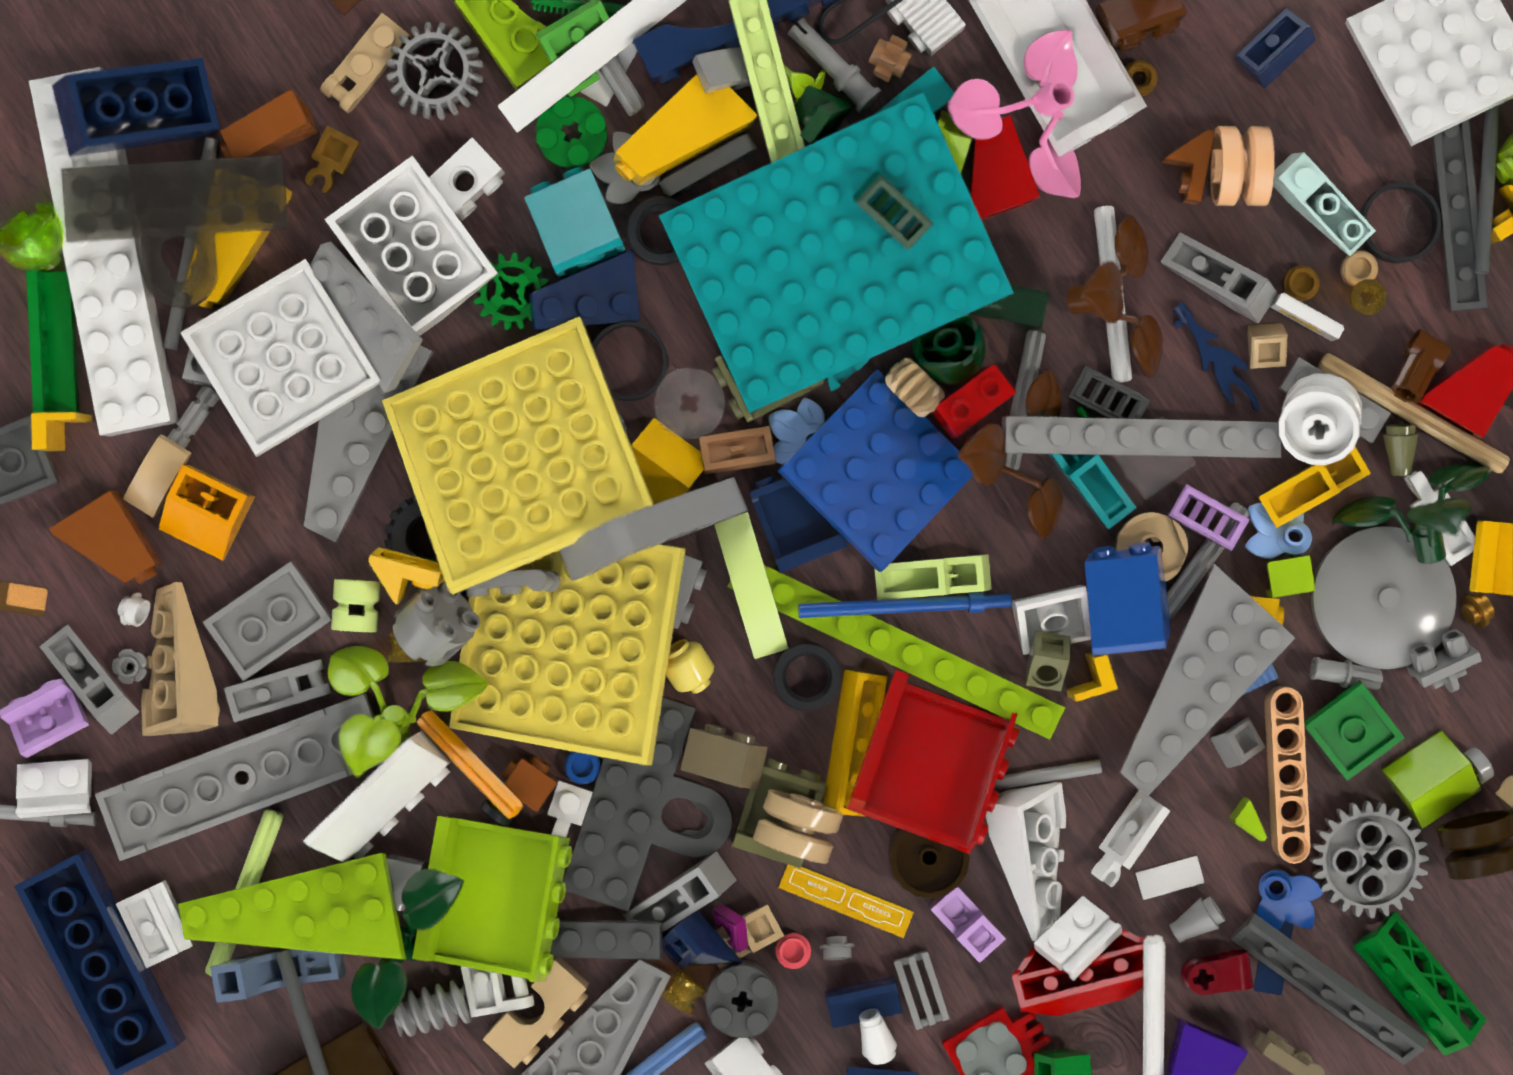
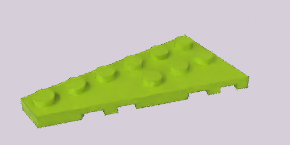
[178,853,406,960]

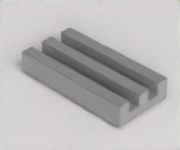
[893,950,950,1030]

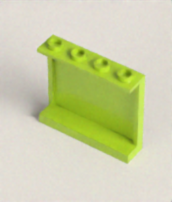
[412,816,572,982]

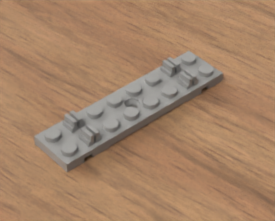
[95,693,389,861]

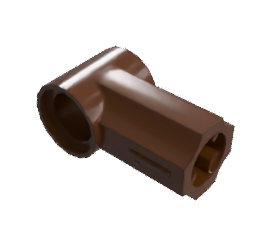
[1390,328,1452,404]

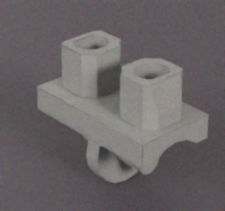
[1406,629,1482,693]

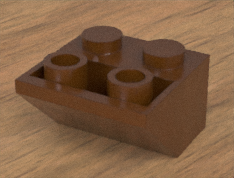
[1095,0,1187,52]

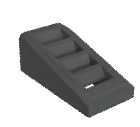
[1068,366,1151,419]

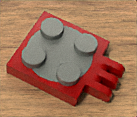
[941,1006,1052,1075]

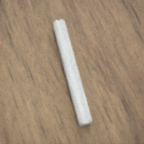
[1094,206,1132,383]
[1143,935,1165,1075]

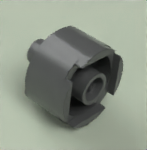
[706,959,778,1038]

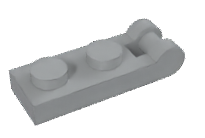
[465,569,561,597]
[224,659,331,722]

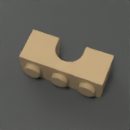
[482,958,589,1069]

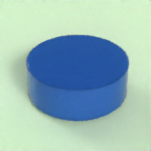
[565,751,601,784]

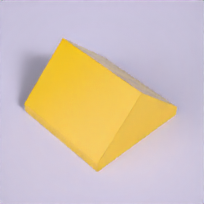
[631,418,704,504]

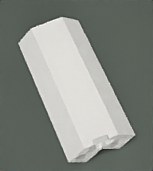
[969,0,1147,157]

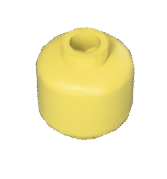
[666,639,714,694]

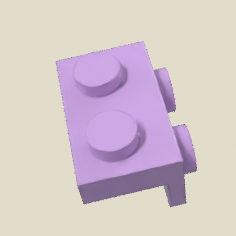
[0,679,89,758]

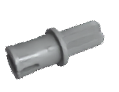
[1309,657,1383,690]

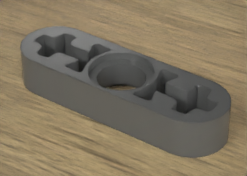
[659,133,758,198]

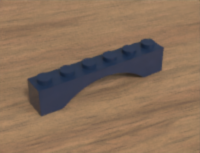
[633,0,837,85]

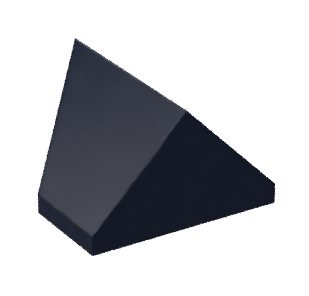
[663,910,743,970]

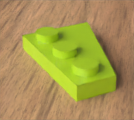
[454,0,550,91]

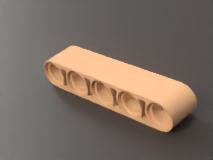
[1264,685,1310,864]

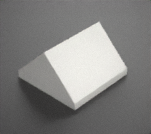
[1012,585,1091,655]

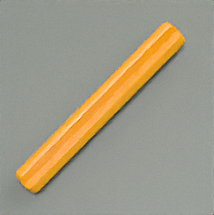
[417,711,523,819]

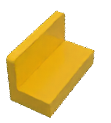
[31,412,92,451]
[1469,520,1513,596]
[1066,652,1118,702]

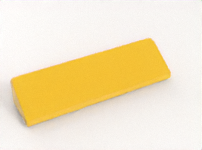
[823,670,888,817]

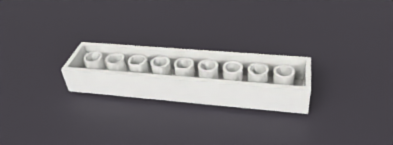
[29,67,179,436]

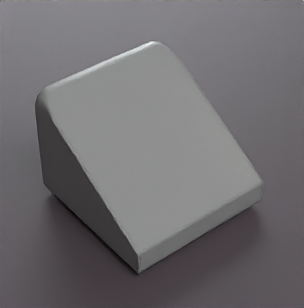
[1211,717,1266,768]

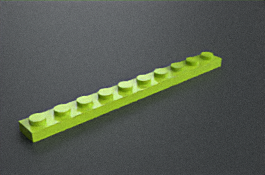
[727,565,1065,740]

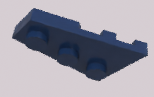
[529,249,640,330]

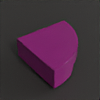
[713,904,748,953]

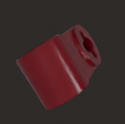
[1181,950,1254,996]

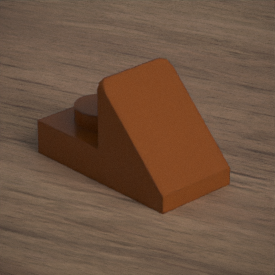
[1161,129,1215,206]

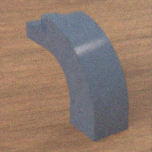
[210,948,346,1003]

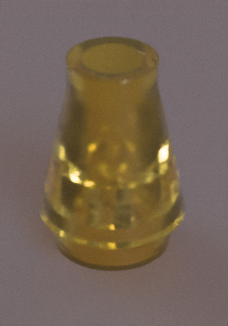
[1349,279,1387,315]

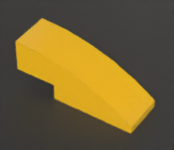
[1258,446,1371,528]

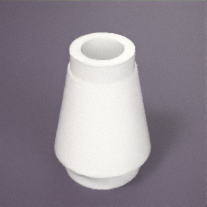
[859,1009,897,1065]

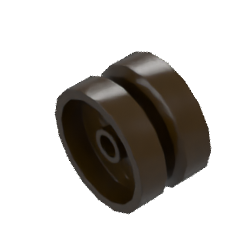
[1437,810,1513,880]
[888,828,970,899]

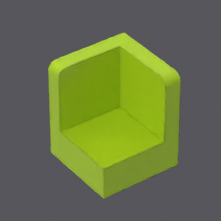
[1266,555,1316,598]

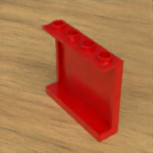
[847,670,1019,854]

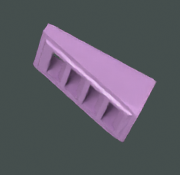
[1168,484,1250,551]

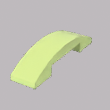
[715,512,789,659]

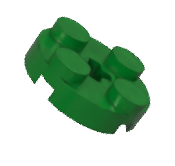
[536,96,608,169]

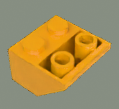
[159,464,255,561]

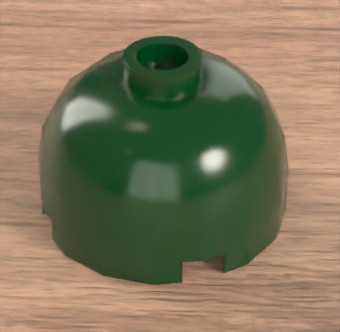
[913,314,986,384]

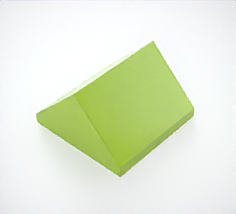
[1381,730,1481,829]

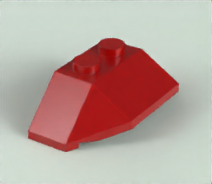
[1011,929,1145,1016]

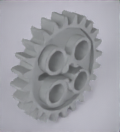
[1309,800,1429,918]

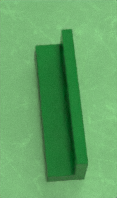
[26,270,80,413]
[1353,911,1487,1056]

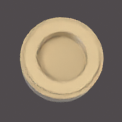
[1340,251,1378,287]

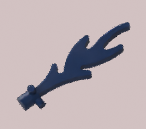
[1172,302,1260,410]

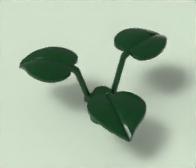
[1332,464,1491,564]
[351,869,464,1029]

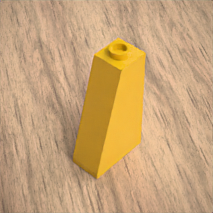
[613,74,758,186]
[183,169,292,309]

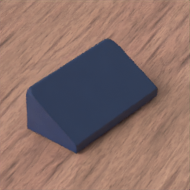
[1235,8,1315,88]

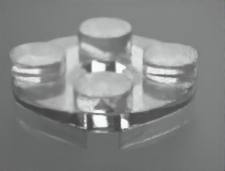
[654,368,725,440]

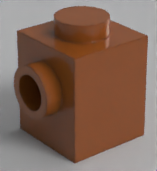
[501,755,560,812]

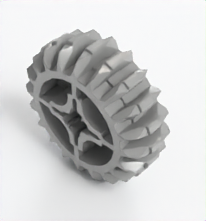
[386,22,484,120]

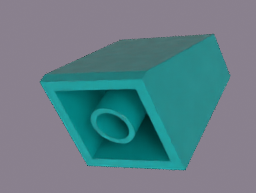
[524,167,626,279]

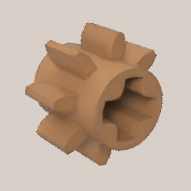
[868,34,913,82]

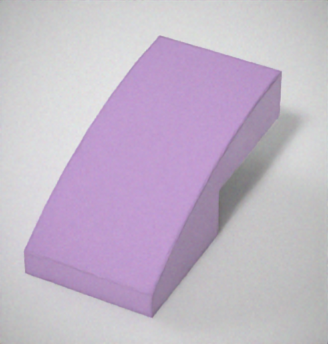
[928,887,1006,963]

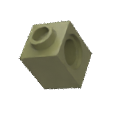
[1026,630,1071,691]

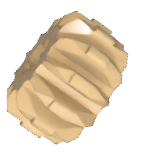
[885,357,945,417]

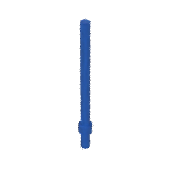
[798,591,1012,618]

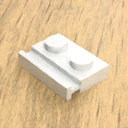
[15,759,92,818]
[116,880,196,968]
[1034,896,1122,981]

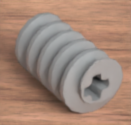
[393,980,471,1037]

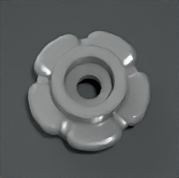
[112,649,147,684]
[819,936,855,960]

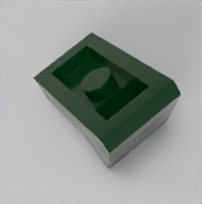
[794,86,853,144]

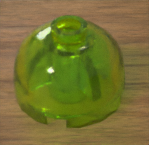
[0,202,64,271]

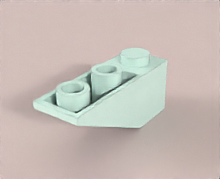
[1273,152,1376,256]

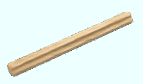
[1318,353,1510,473]

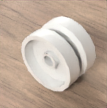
[1279,374,1362,465]

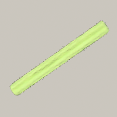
[205,809,283,976]

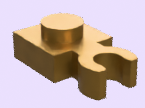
[305,126,361,195]

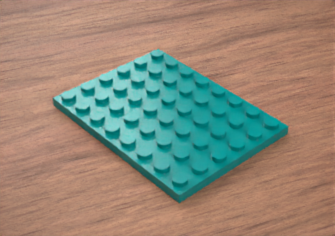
[659,92,1014,413]

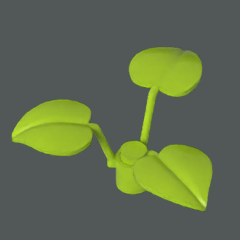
[328,646,488,776]

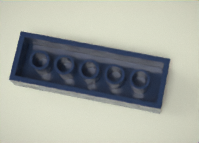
[14,849,186,1075]

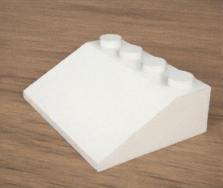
[325,156,498,336]
[303,731,451,862]

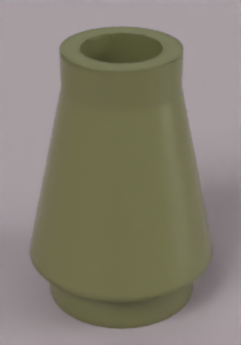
[1382,423,1419,476]

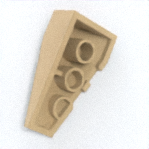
[141,582,220,736]

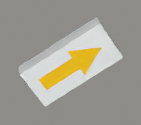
[1270,293,1345,341]

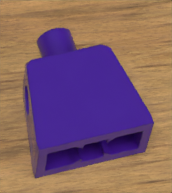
[1166,1018,1248,1075]

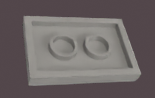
[203,561,332,681]

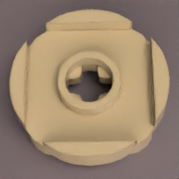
[1115,512,1188,582]

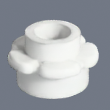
[118,592,150,627]

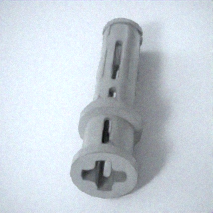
[788,18,882,114]

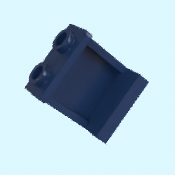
[749,476,847,573]

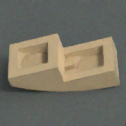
[123,434,192,518]
[715,904,784,969]

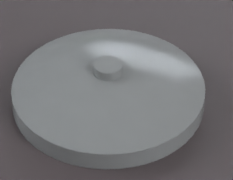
[1311,526,1456,669]

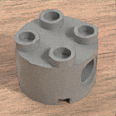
[392,582,480,666]

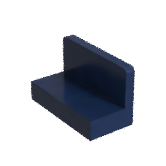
[825,976,902,1028]

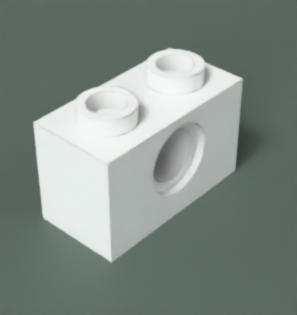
[429,138,505,220]

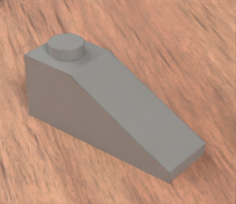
[1161,232,1278,324]
[39,624,140,735]
[624,851,737,932]

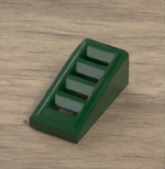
[853,170,934,250]

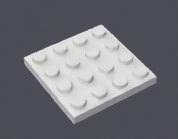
[1345,0,1513,146]
[180,259,381,457]

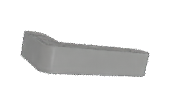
[559,477,748,581]

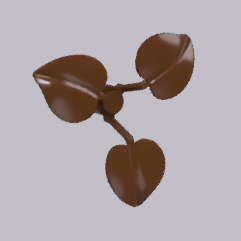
[1067,215,1163,378]
[957,369,1063,539]

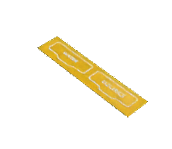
[778,864,914,938]

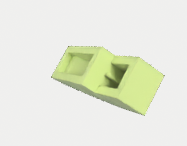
[874,554,992,600]

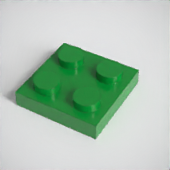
[1304,680,1405,781]

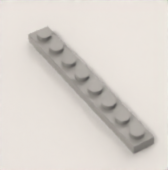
[1002,416,1281,458]

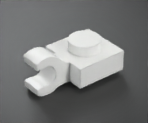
[547,780,593,837]

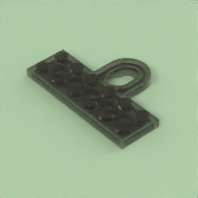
[61,155,289,308]

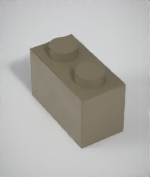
[680,724,768,789]

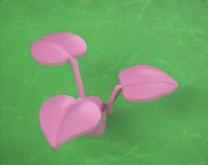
[948,30,1081,198]

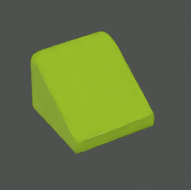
[1229,796,1267,842]

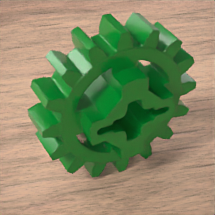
[473,253,550,331]

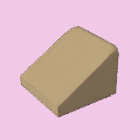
[1247,323,1288,369]

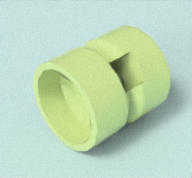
[331,579,381,632]

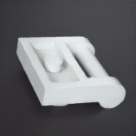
[461,966,535,1017]

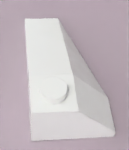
[986,782,1066,941]

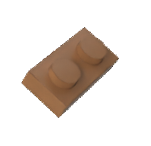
[699,426,776,475]

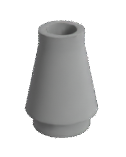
[1169,896,1225,943]

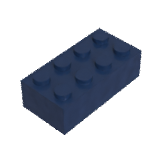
[52,58,220,157]

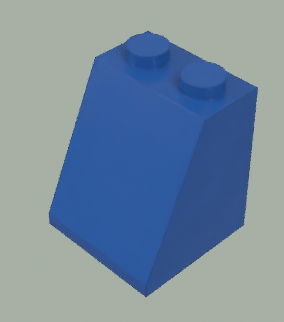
[1085,542,1172,656]

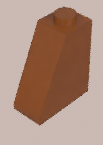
[220,89,319,168]
[49,491,163,585]

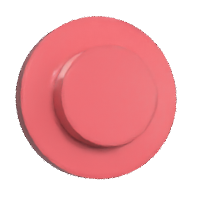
[775,933,811,969]

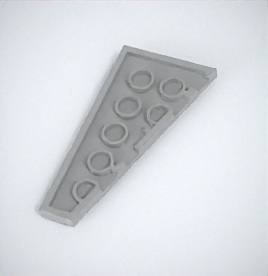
[304,345,433,542]
[1119,564,1295,797]
[521,959,672,1075]

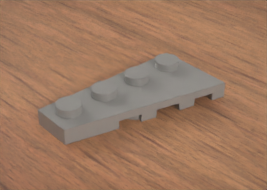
[310,241,423,393]

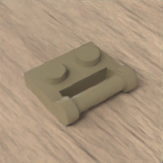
[1250,1029,1325,1075]

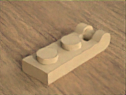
[320,13,412,113]

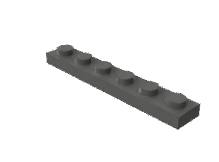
[1431,119,1488,312]
[1231,913,1428,1065]

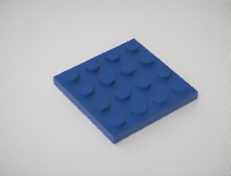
[778,369,973,572]

